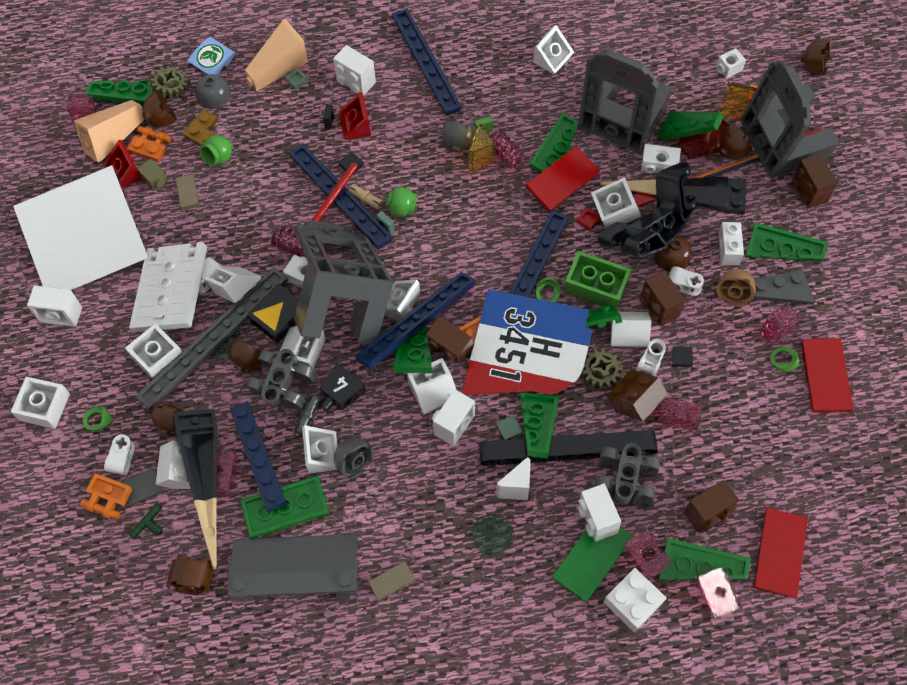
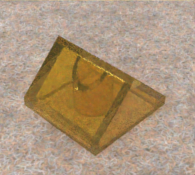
[719,81,757,121]
[468,124,495,173]

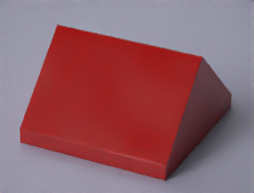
[338,92,371,140]
[103,140,142,189]

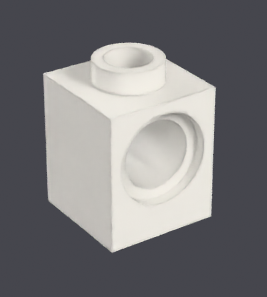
[716,49,746,79]

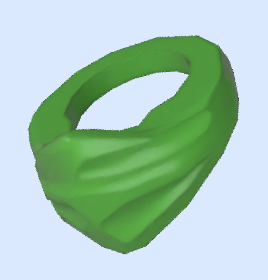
[536,277,560,303]
[770,347,799,372]
[82,406,113,431]

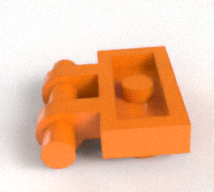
[126,126,172,162]
[80,473,133,520]

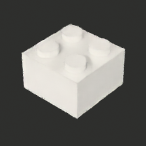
[333,45,376,96]
[591,178,641,228]
[27,285,82,327]
[125,323,182,380]
[11,377,70,429]
[432,389,475,447]
[577,483,621,542]
[603,568,667,633]

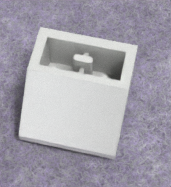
[204,266,261,303]
[280,326,326,369]
[407,358,456,415]
[156,441,190,489]

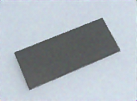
[98,469,163,517]

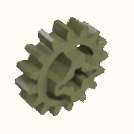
[150,66,188,99]
[581,348,623,390]

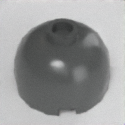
[195,74,231,109]
[442,121,477,153]
[333,437,374,479]

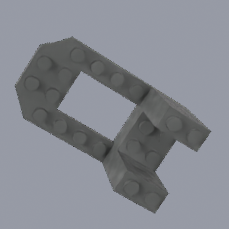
[578,50,672,154]
[740,60,839,179]
[294,220,394,346]

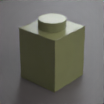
[137,159,168,191]

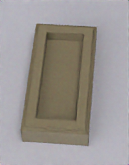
[176,174,200,210]
[368,561,415,601]

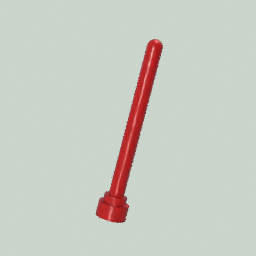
[303,163,358,225]

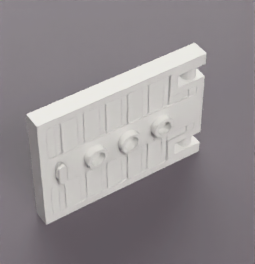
[129,242,207,332]

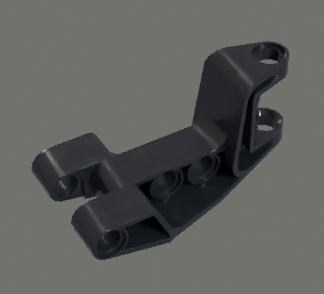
[598,162,697,257]

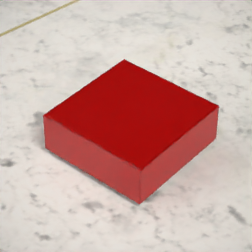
[576,207,601,232]

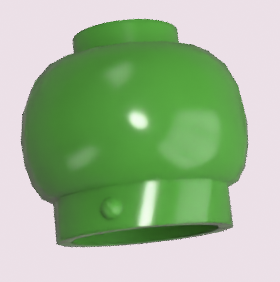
[199,135,232,166]
[386,186,417,217]

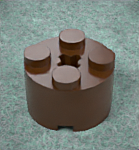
[166,555,214,596]

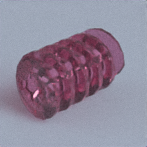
[486,131,524,168]
[271,225,306,258]

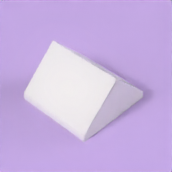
[533,25,574,74]
[385,280,420,322]
[610,311,651,347]
[302,425,337,474]
[496,457,530,500]

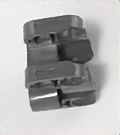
[246,349,318,410]
[593,443,660,508]

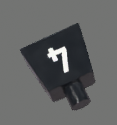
[319,363,366,412]

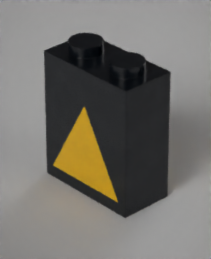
[247,283,299,344]

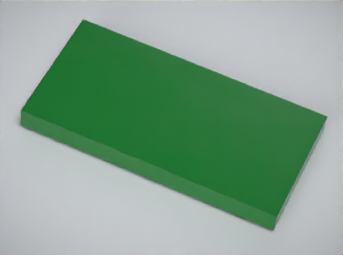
[240,475,330,539]
[552,527,633,603]

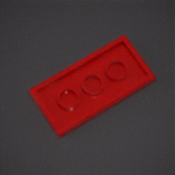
[525,146,600,213]
[801,338,854,413]
[753,508,808,599]

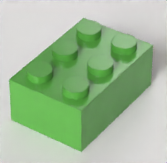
[563,251,631,310]

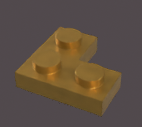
[182,109,218,146]

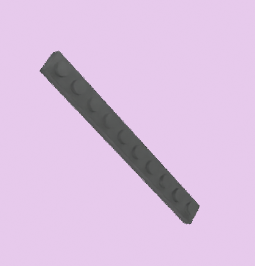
[135,267,288,411]

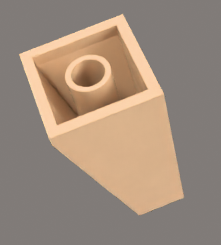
[245,19,308,91]
[74,100,144,162]

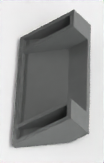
[228,534,358,602]

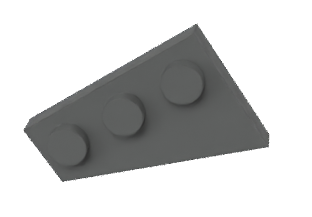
[754,270,815,305]

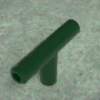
[129,503,163,539]

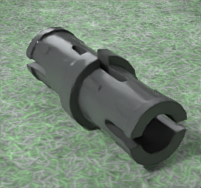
[293,395,321,436]

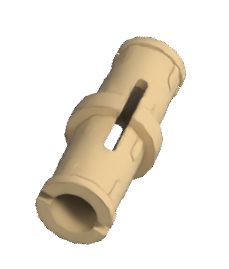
[349,184,384,211]

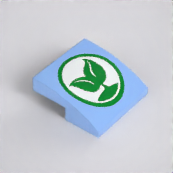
[188,37,236,75]

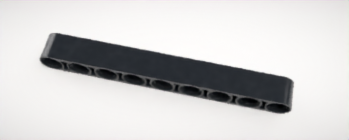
[479,430,658,466]

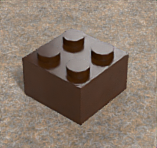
[792,154,838,208]
[640,270,686,327]
[426,316,474,363]
[607,369,668,422]
[683,480,739,532]

